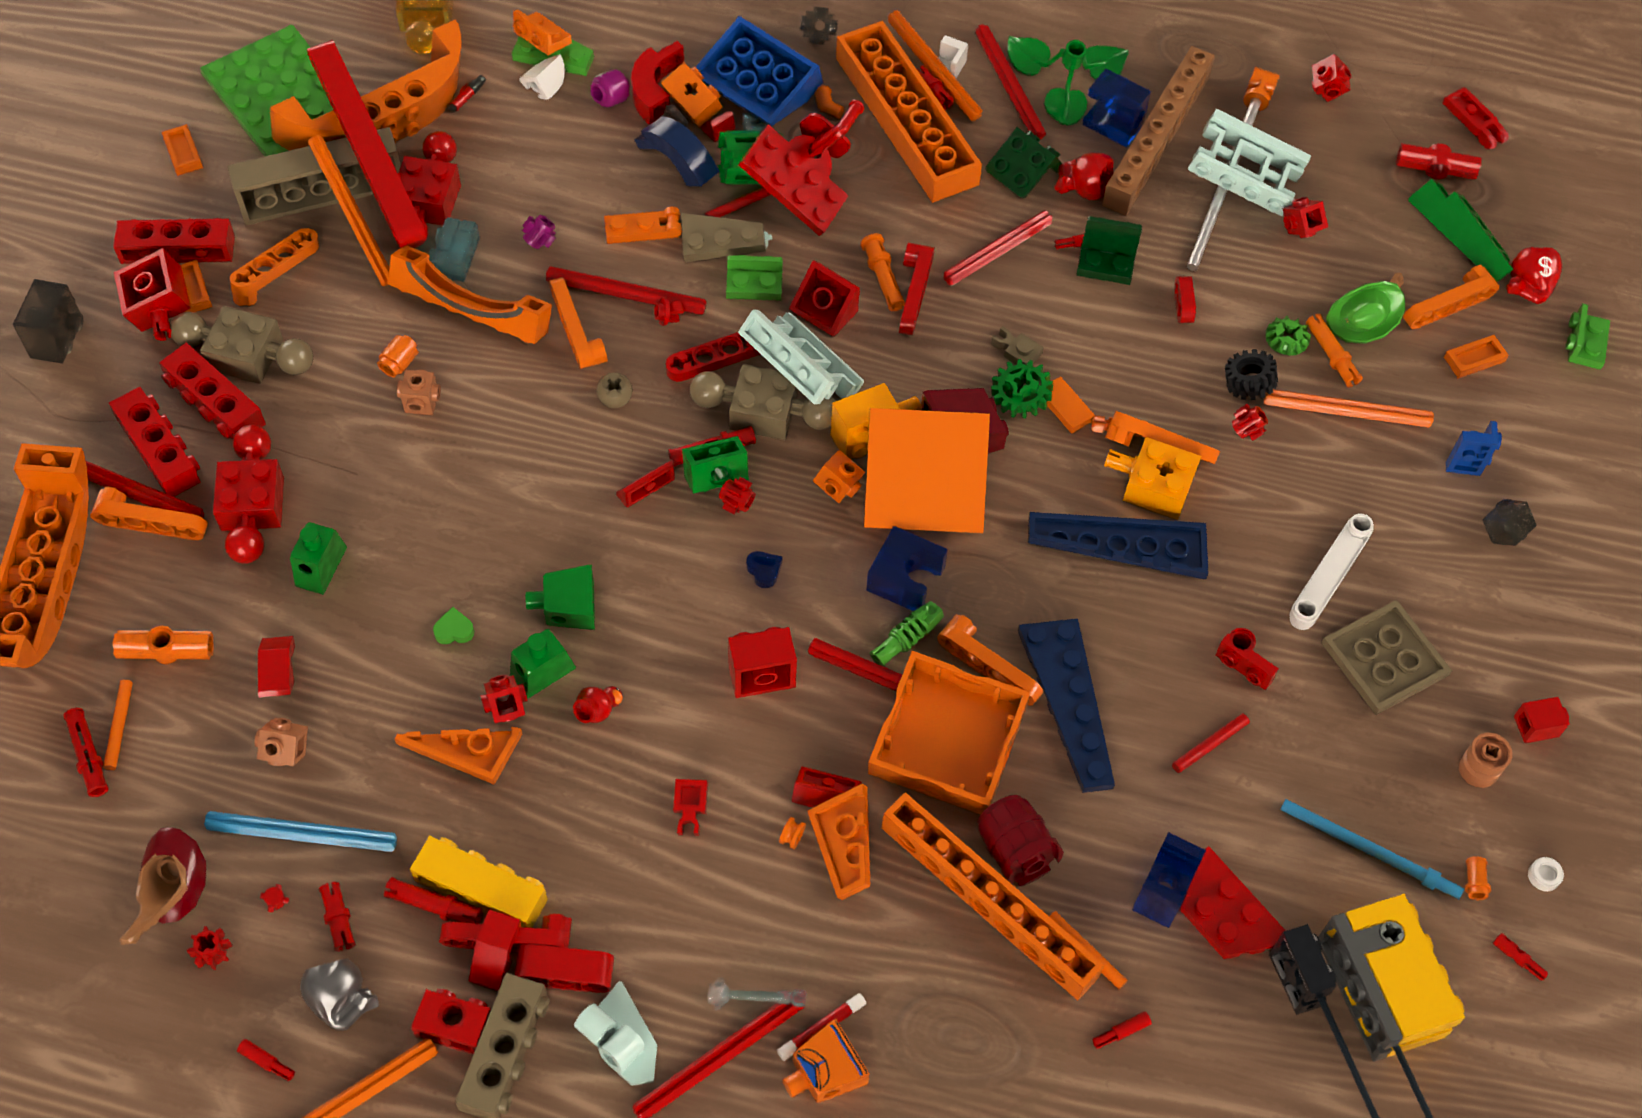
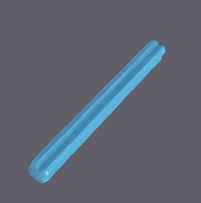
[204,811,397,852]

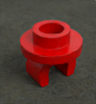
[654,298,684,326]

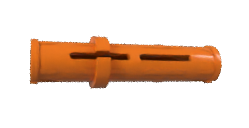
[1306,313,1363,388]

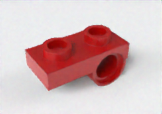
[1215,628,1279,691]

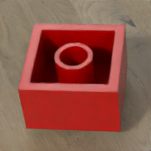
[728,627,797,698]

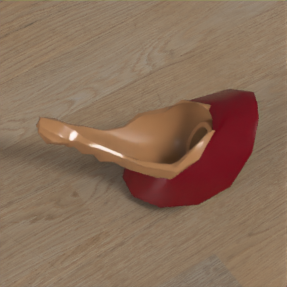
[119,827,206,945]

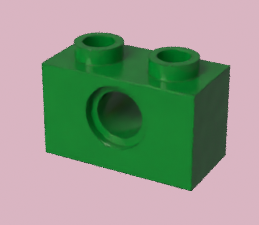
[682,436,749,494]

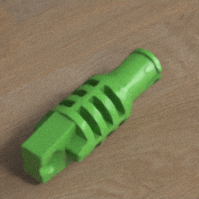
[870,601,944,667]

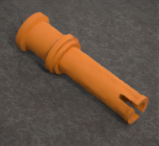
[860,233,905,312]

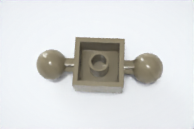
[170,306,313,384]
[690,364,835,440]

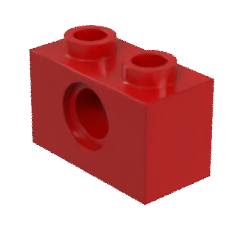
[411,988,491,1055]

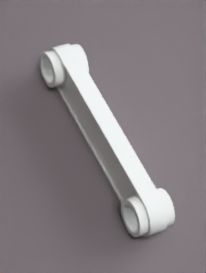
[1289,514,1374,630]

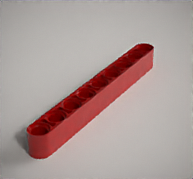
[307,40,427,249]

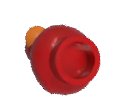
[573,686,623,723]

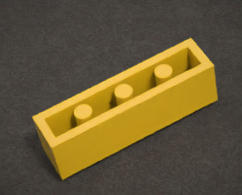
[410,835,548,928]

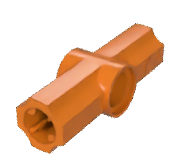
[113,625,214,664]

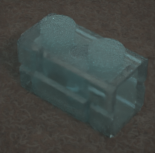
[428,217,480,282]

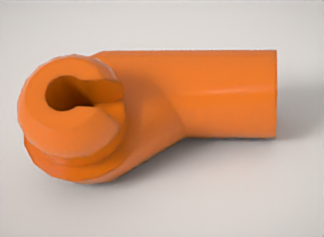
[815,85,845,119]

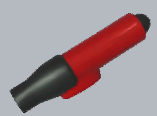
[449,75,486,111]

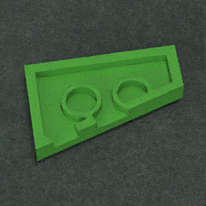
[512,36,594,76]

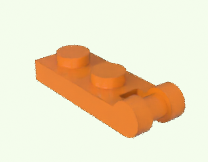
[604,206,682,244]

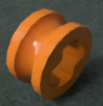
[779,817,806,849]

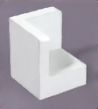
[939,35,968,78]

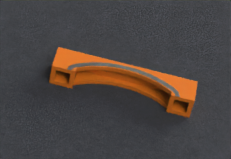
[388,246,552,344]

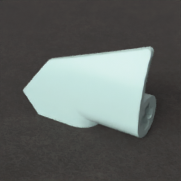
[574,981,657,1086]

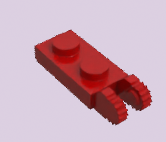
[1442,87,1509,150]

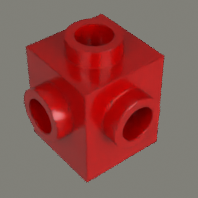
[1312,54,1352,102]
[1283,197,1329,238]
[480,674,528,724]

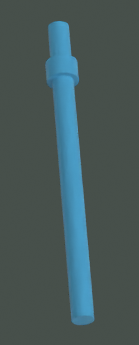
[1280,799,1465,900]

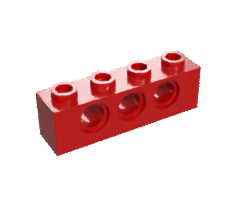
[113,218,235,264]
[159,342,266,439]
[108,386,201,497]

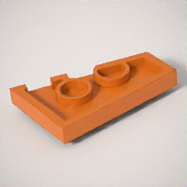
[807,784,871,900]

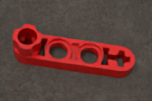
[899,242,935,336]
[665,332,761,382]
[439,914,572,953]

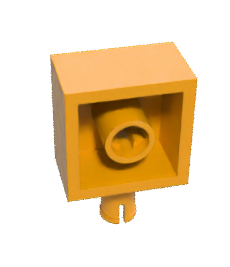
[830,383,922,459]
[1104,437,1201,520]

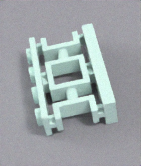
[1188,108,1311,216]
[738,310,864,404]

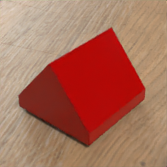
[701,111,736,143]

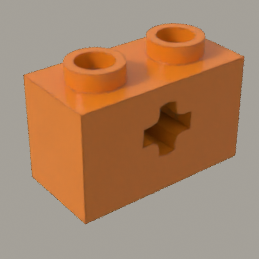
[661,62,723,128]

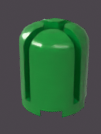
[718,130,783,185]

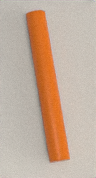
[103,679,133,770]
[1049,911,1128,990]

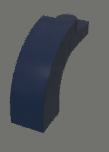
[634,116,720,187]

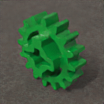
[991,359,1053,419]

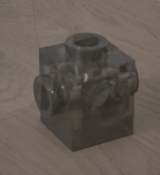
[800,6,838,45]
[1483,499,1537,546]

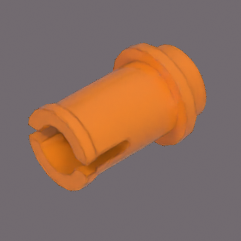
[1464,856,1491,900]

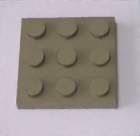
[1321,600,1452,715]

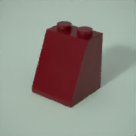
[921,388,1009,454]

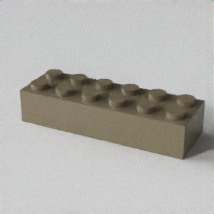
[227,127,401,225]

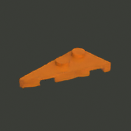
[394,727,523,785]

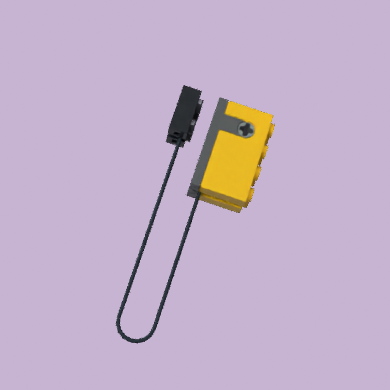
[1269,893,1465,1118]

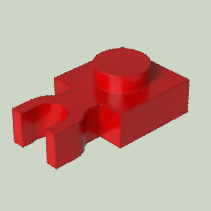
[673,779,708,836]

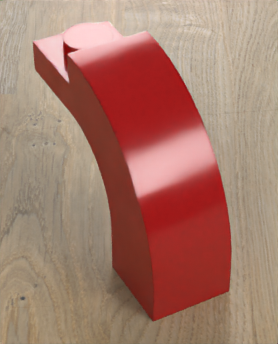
[631,41,684,125]

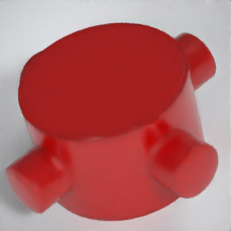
[260,884,289,913]

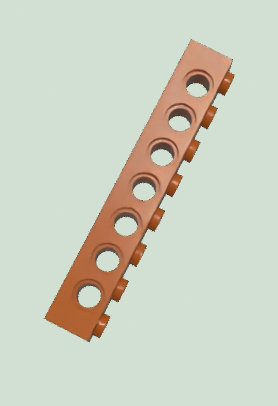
[881,792,1105,1001]

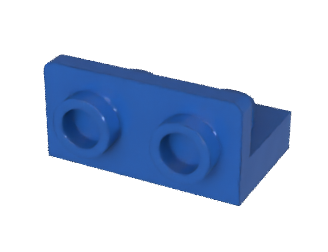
[1446,421,1502,476]

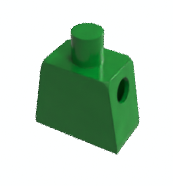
[290,522,347,595]
[525,565,595,630]
[510,629,576,699]

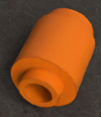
[377,335,418,378]

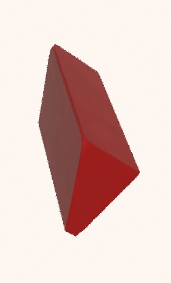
[616,460,675,508]
[792,766,862,808]

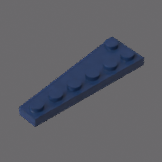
[1028,512,1208,579]
[1018,618,1115,793]

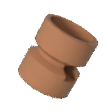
[1459,733,1513,788]

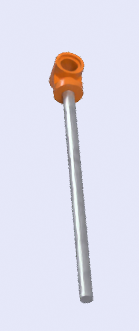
[1187,67,1280,271]

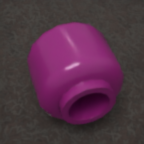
[590,70,630,107]

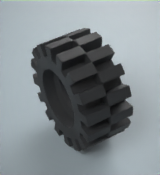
[1225,349,1278,400]

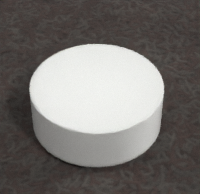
[1528,857,1564,891]

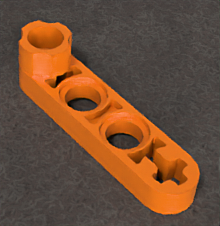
[229,228,319,306]
[1403,265,1500,330]
[549,277,608,369]
[1105,411,1220,465]
[90,487,208,540]
[937,614,1043,706]

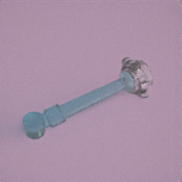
[708,978,807,1010]

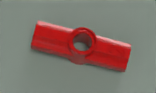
[1396,143,1482,180]

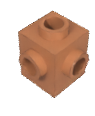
[397,370,441,415]
[254,718,308,766]

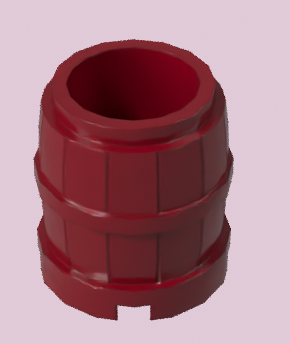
[978,794,1064,886]

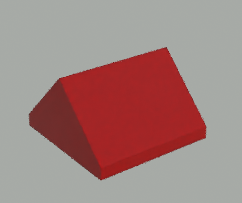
[789,260,860,337]

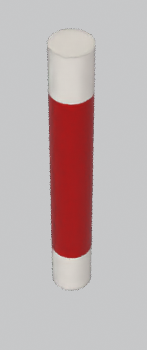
[777,993,866,1061]

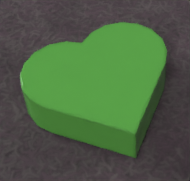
[433,607,475,644]

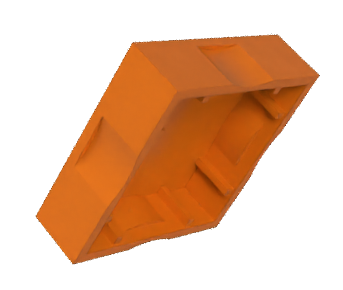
[863,408,990,533]
[868,651,1030,815]

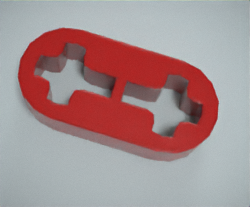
[1174,276,1196,323]

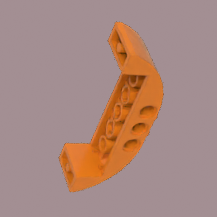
[270,19,461,151]
[0,443,89,668]

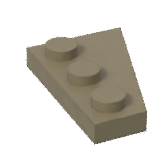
[681,213,766,262]

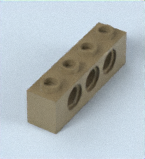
[455,973,550,1118]

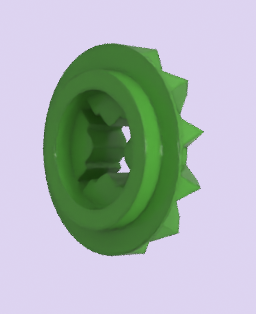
[1265,316,1311,355]

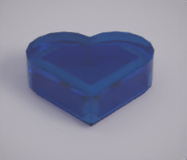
[746,551,783,588]

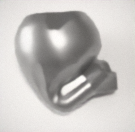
[300,959,379,1031]

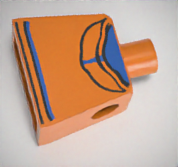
[782,1019,870,1103]

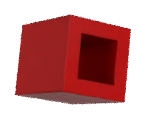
[1514,697,1570,743]

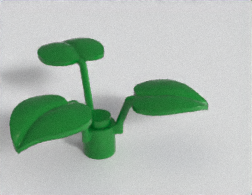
[1007,36,1129,126]

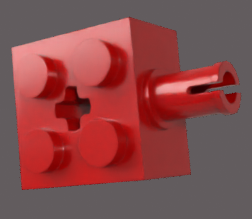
[114,248,191,341]

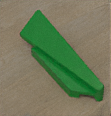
[1409,179,1514,282]

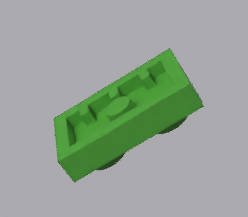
[726,255,783,301]
[1565,303,1610,370]

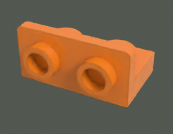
[513,9,572,56]

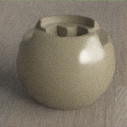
[596,373,633,408]

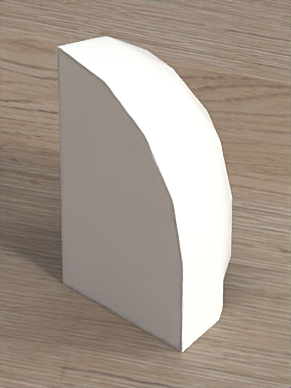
[519,54,565,100]

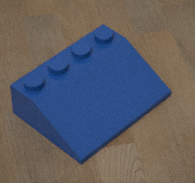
[696,16,824,127]

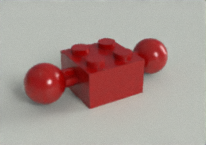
[398,131,461,249]
[213,425,284,564]

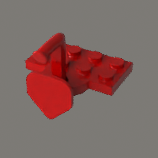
[738,100,864,236]

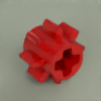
[1232,404,1268,441]
[719,477,756,515]
[187,926,233,970]

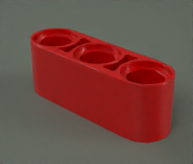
[514,944,615,993]

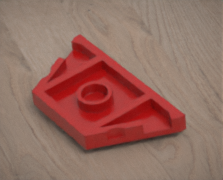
[1179,846,1286,959]

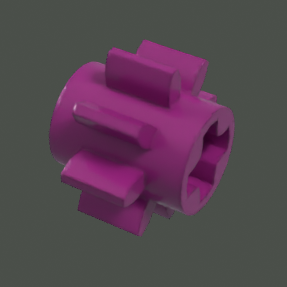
[522,215,556,249]

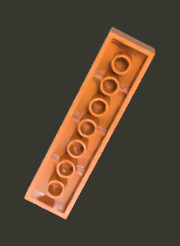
[836,21,982,203]

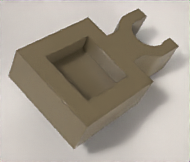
[991,326,1044,365]

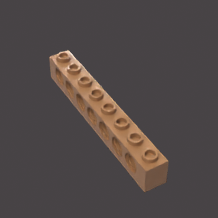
[1102,46,1215,216]

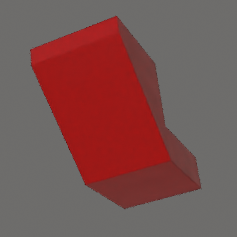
[258,636,295,698]
[468,909,521,992]

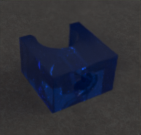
[1082,68,1151,147]
[866,526,948,611]
[1132,832,1206,928]

